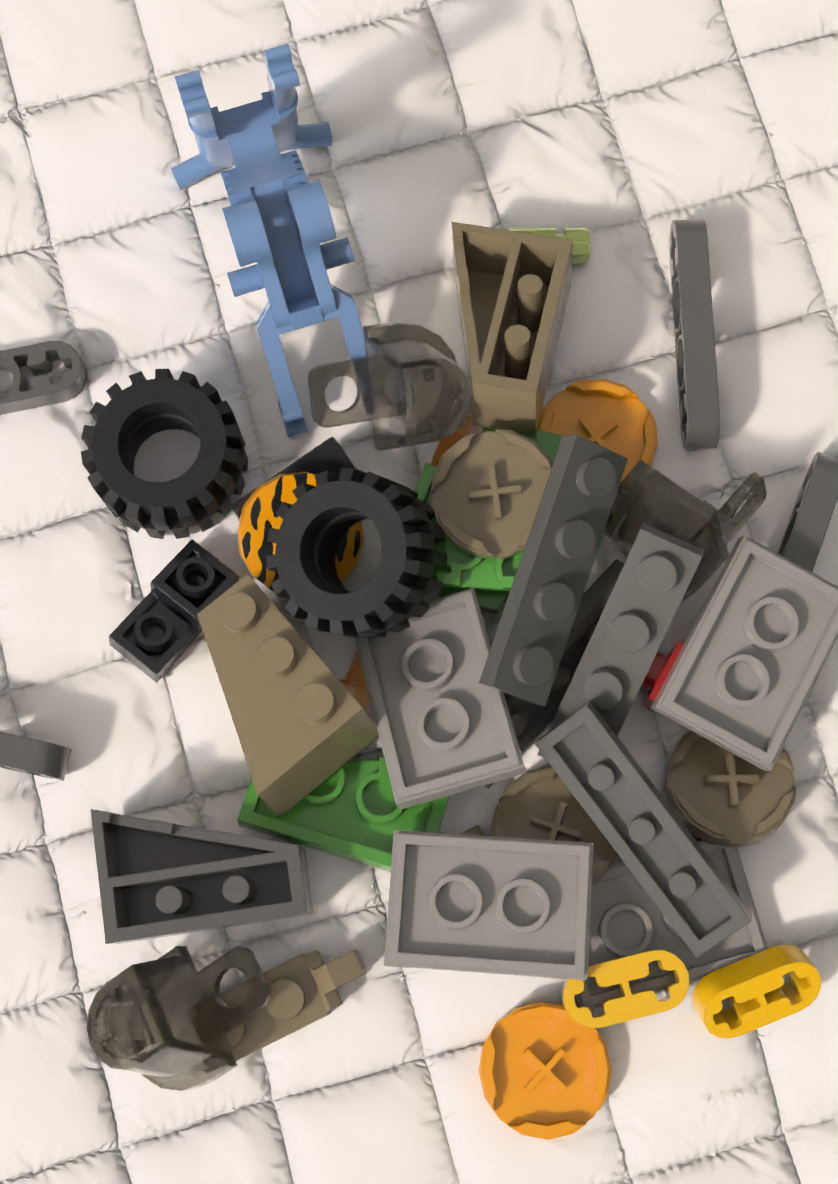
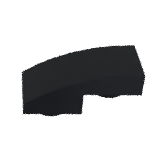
[109,539,240,683]

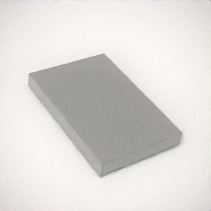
[651,535,838,771]
[355,588,527,810]
[384,830,593,981]
[575,840,768,1010]

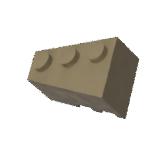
[451,222,573,436]
[197,574,379,818]

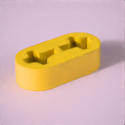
[692,944,821,1039]
[562,950,689,1028]

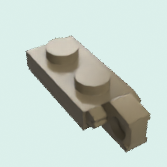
[182,950,366,1074]

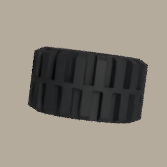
[81,369,248,539]
[266,468,447,639]

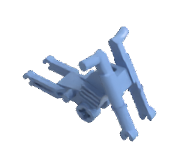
[171,43,386,437]

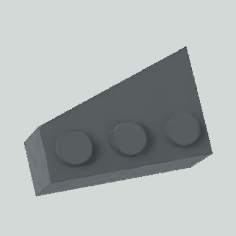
[91,809,313,944]

